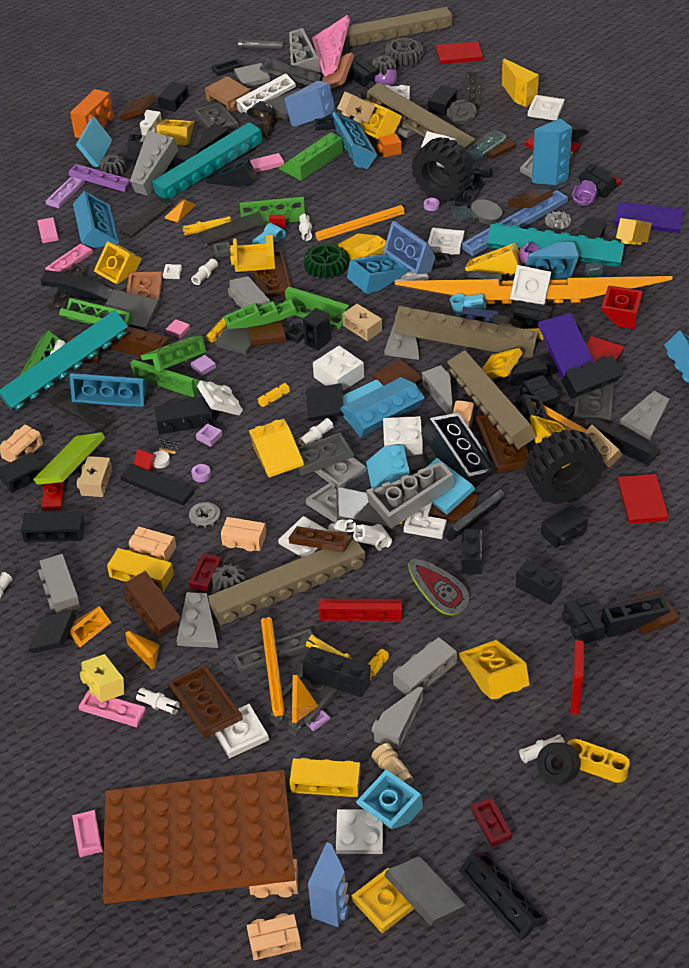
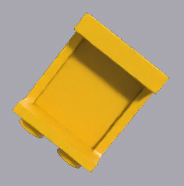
[230,235,275,272]

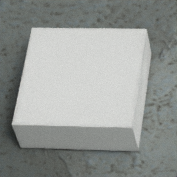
[163,264,182,279]

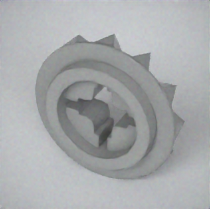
[545,211,571,229]
[189,502,220,528]

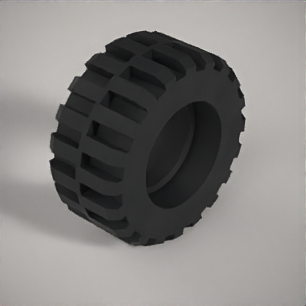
[412,137,475,202]
[525,429,604,504]

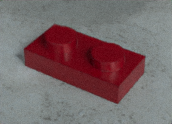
[188,553,222,592]
[471,798,512,847]

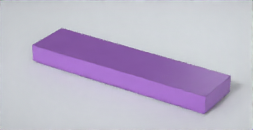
[69,164,131,192]

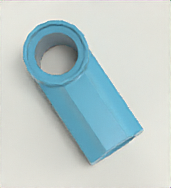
[253,223,286,244]
[450,294,486,317]

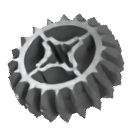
[385,37,424,67]

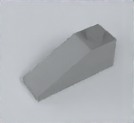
[422,365,452,415]
[372,686,423,750]

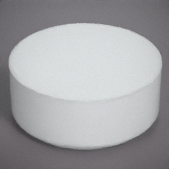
[153,451,170,468]

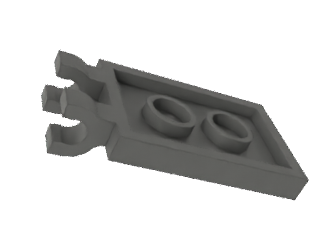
[270,670,340,736]

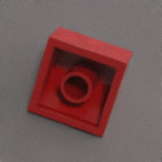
[601,286,643,329]

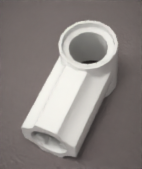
[353,524,392,550]

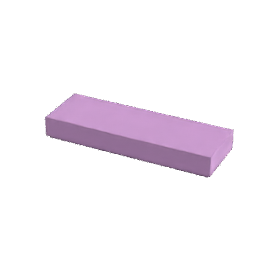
[46,177,86,208]

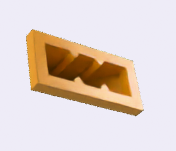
[165,200,195,223]
[69,606,111,647]
[125,631,160,669]
[292,675,318,723]

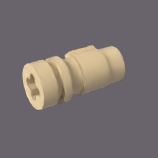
[372,743,414,785]

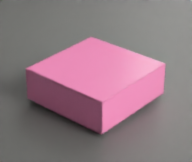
[166,319,190,339]

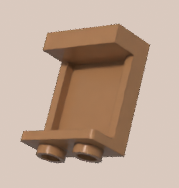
[205,76,250,112]

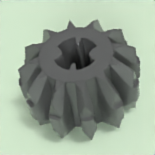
[372,55,396,75]
[100,154,126,176]
[212,563,246,592]

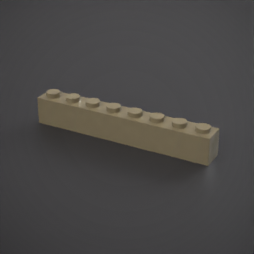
[344,7,452,47]
[366,82,475,153]
[394,306,538,358]
[447,350,537,449]
[208,537,365,626]

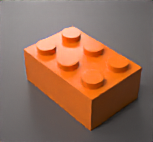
[70,89,114,138]

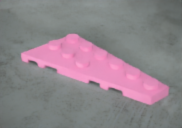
[312,15,350,77]

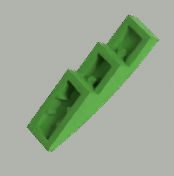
[223,299,297,329]

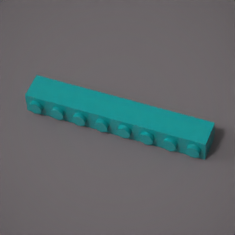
[152,122,263,201]
[487,223,624,267]
[0,310,128,411]

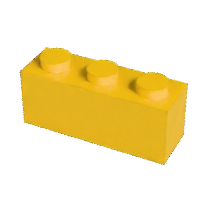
[616,218,652,245]
[107,548,174,592]
[290,758,361,797]

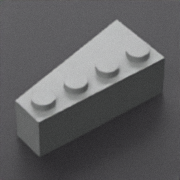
[289,28,321,73]
[130,130,178,196]
[366,462,455,529]

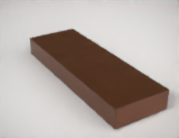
[288,526,352,552]

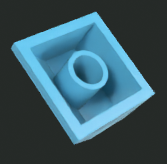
[366,444,409,489]
[356,769,423,829]

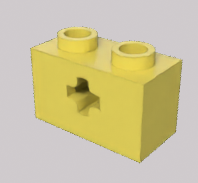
[80,654,124,703]

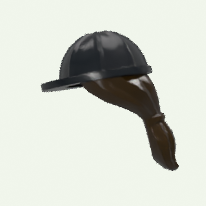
[247,101,275,139]

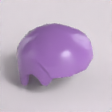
[375,69,397,86]
[572,180,597,206]
[519,241,540,266]

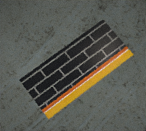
[159,438,181,454]

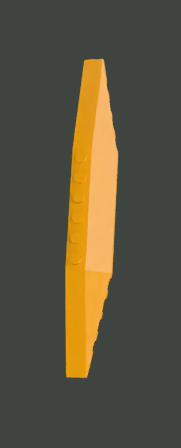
[395,276,672,305]

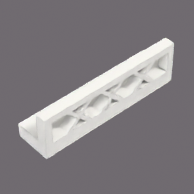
[236,74,296,113]

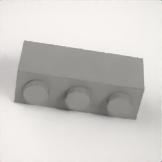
[228,276,270,309]
[38,554,80,614]
[393,637,457,695]

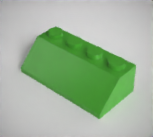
[279,132,343,181]

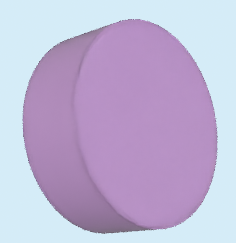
[424,198,440,211]
[191,464,211,482]

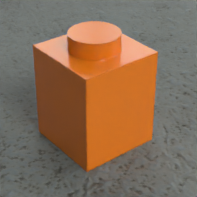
[377,134,401,157]

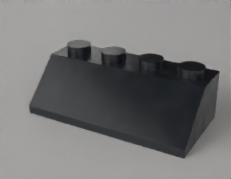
[421,412,497,487]

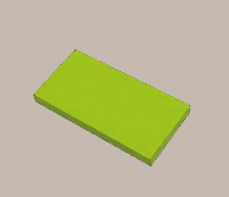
[34,433,105,485]

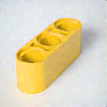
[567,739,630,783]

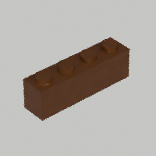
[108,327,170,361]

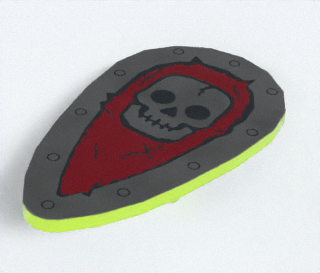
[408,559,469,616]

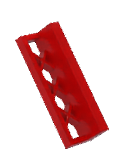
[319,599,402,621]

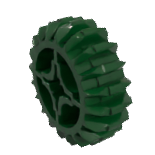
[303,243,348,280]

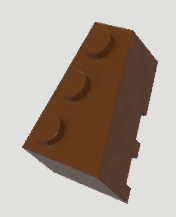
[123,571,180,638]

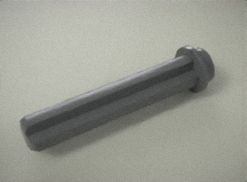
[238,38,284,50]

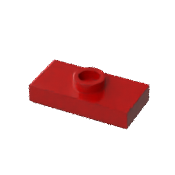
[41,481,65,511]

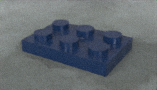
[462,306,505,324]

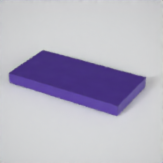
[614,202,684,233]
[537,313,594,378]

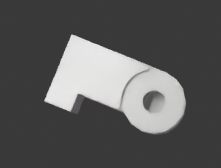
[140,110,162,135]

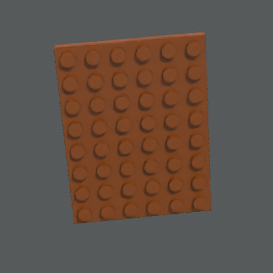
[103,770,295,904]

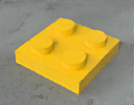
[482,348,523,380]
[351,868,414,933]

